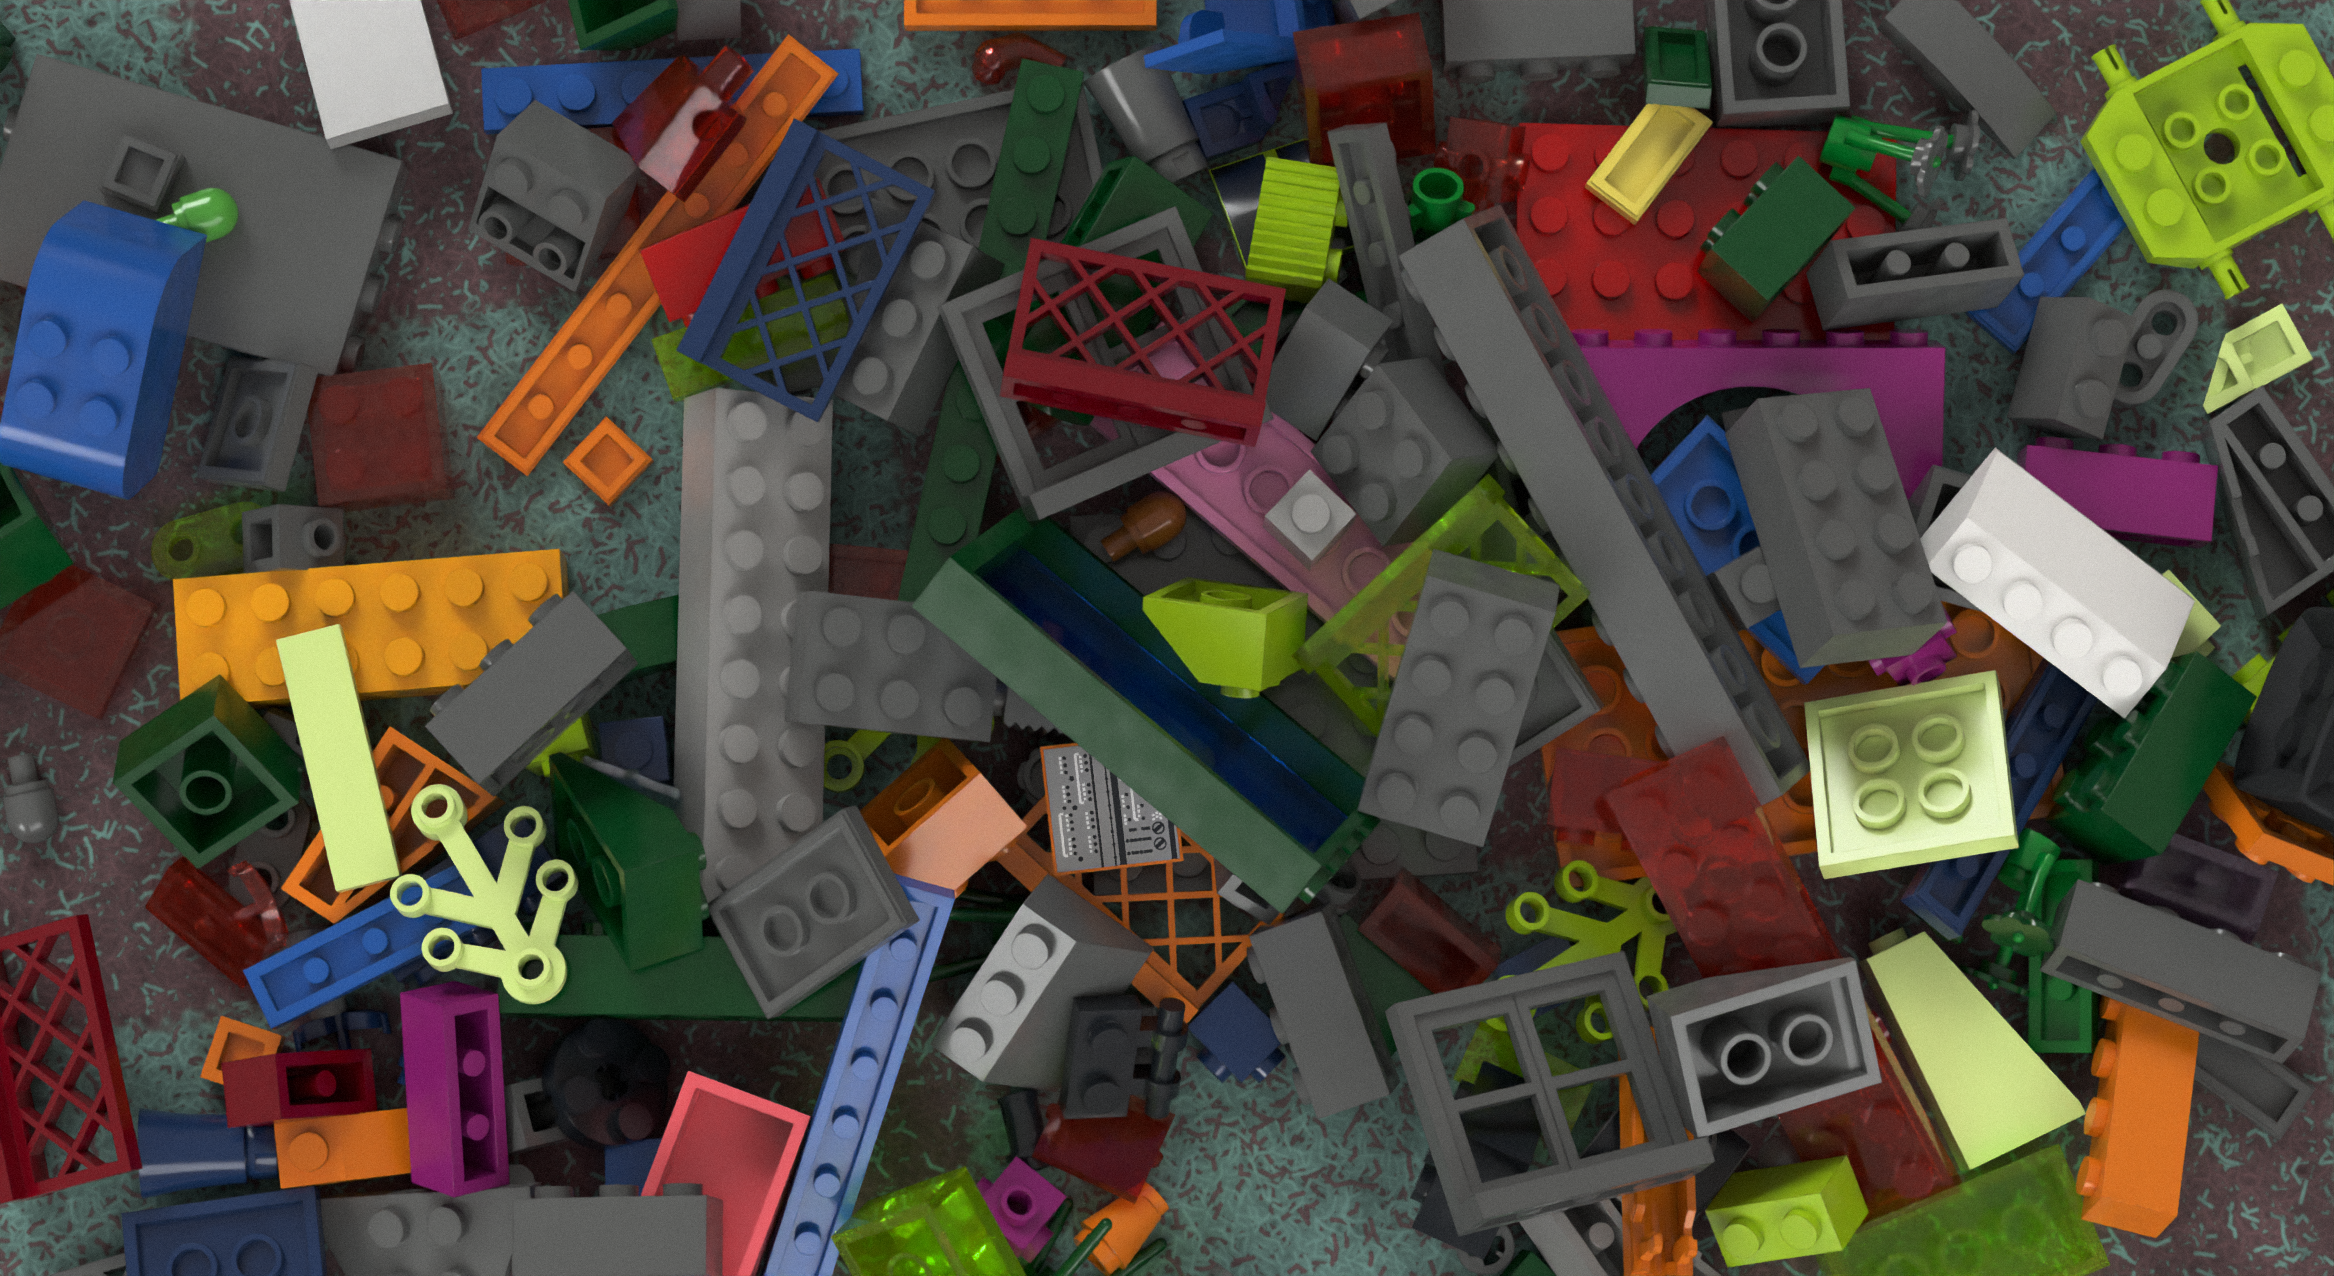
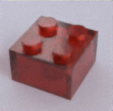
[1293,12,1436,167]
[308,363,455,513]

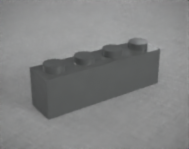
[2039,879,2322,1064]

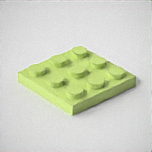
[1804,670,2019,879]

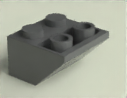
[468,100,643,292]

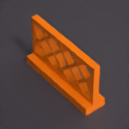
[996,794,1285,1024]

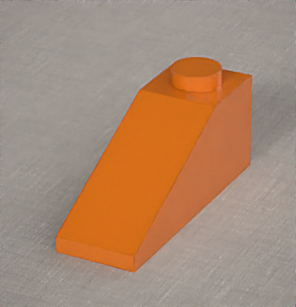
[274,1108,411,1189]

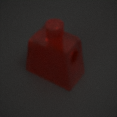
[612,45,755,203]

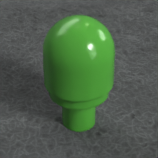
[156,188,239,243]

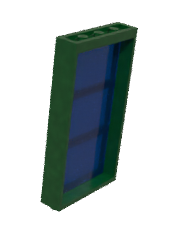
[912,507,1381,914]

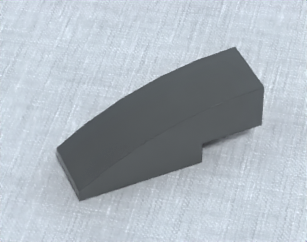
[1878,0,2057,159]

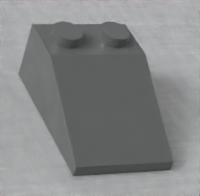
[1646,957,1882,1139]

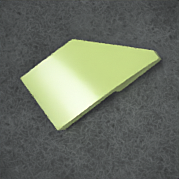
[2203,304,2313,414]

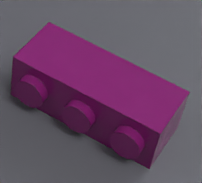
[2017,437,2218,549]
[400,981,510,1197]

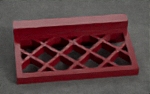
[999,238,1286,447]
[0,914,143,1205]

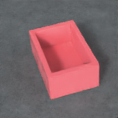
[641,1071,811,1276]

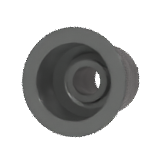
[1083,43,1208,186]

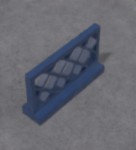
[676,118,936,423]

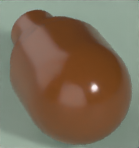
[1100,491,1187,562]

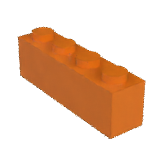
[2076,995,2199,1238]

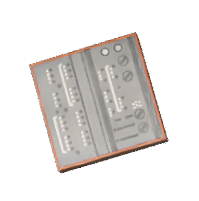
[1040,732,1184,876]

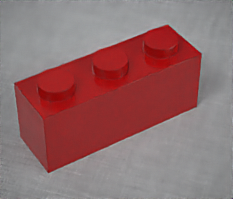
[638,177,847,328]

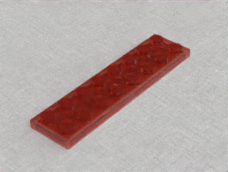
[1604,736,1962,1234]

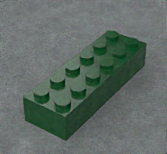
[498,922,862,1022]

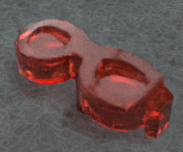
[226,860,289,956]

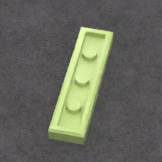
[276,624,402,893]

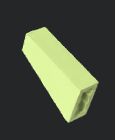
[1859,927,2086,1171]

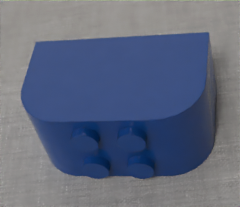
[0,200,207,500]

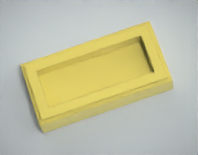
[1584,104,1713,225]

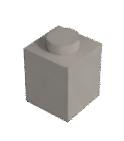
[1263,469,1357,571]

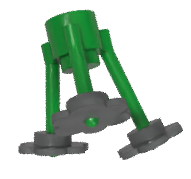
[1819,110,1980,232]

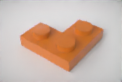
[2202,761,2334,886]

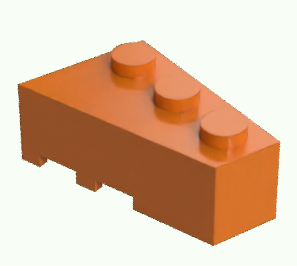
[281,726,506,924]

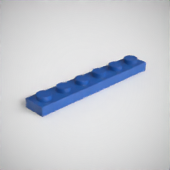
[481,48,864,135]

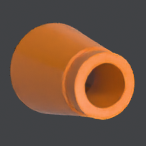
[1073,1181,1169,1276]

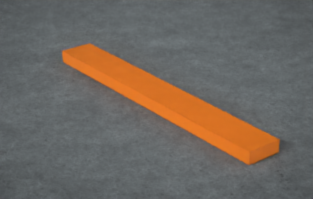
[477,34,839,477]

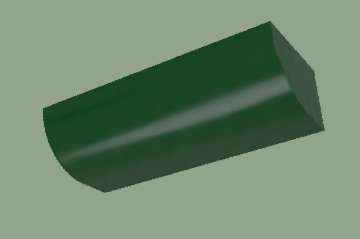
[995,156,1213,426]

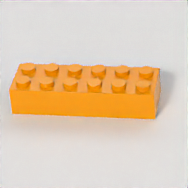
[173,549,569,709]

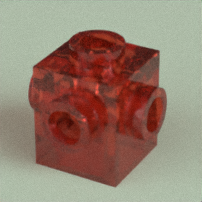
[1434,116,1530,212]

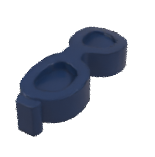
[292,1009,392,1052]

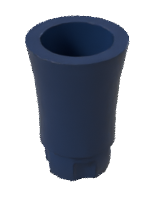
[138,1108,279,1199]

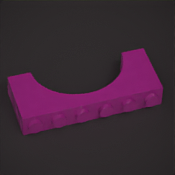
[1571,329,1945,500]

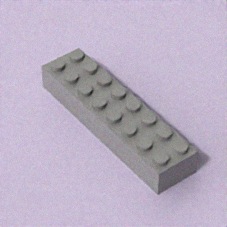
[673,388,833,903]

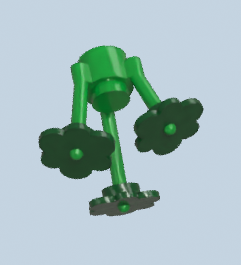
[1903,828,2061,997]

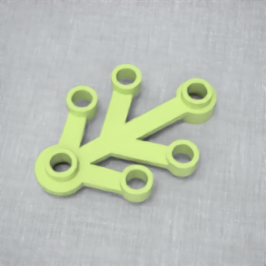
[390,784,579,1004]

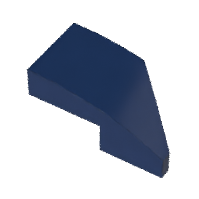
[1182,60,1299,162]

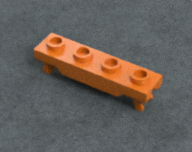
[1618,1027,1698,1276]

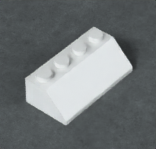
[1920,447,2195,719]

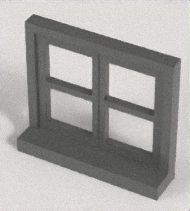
[937,206,1274,522]
[1385,951,1715,1237]

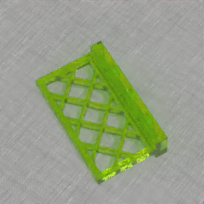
[1291,474,1591,737]

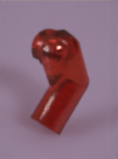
[971,32,1069,85]

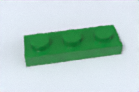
[2028,859,2099,1054]

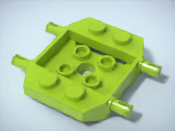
[2080,0,2334,300]

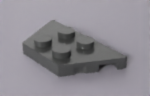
[320,1182,541,1276]

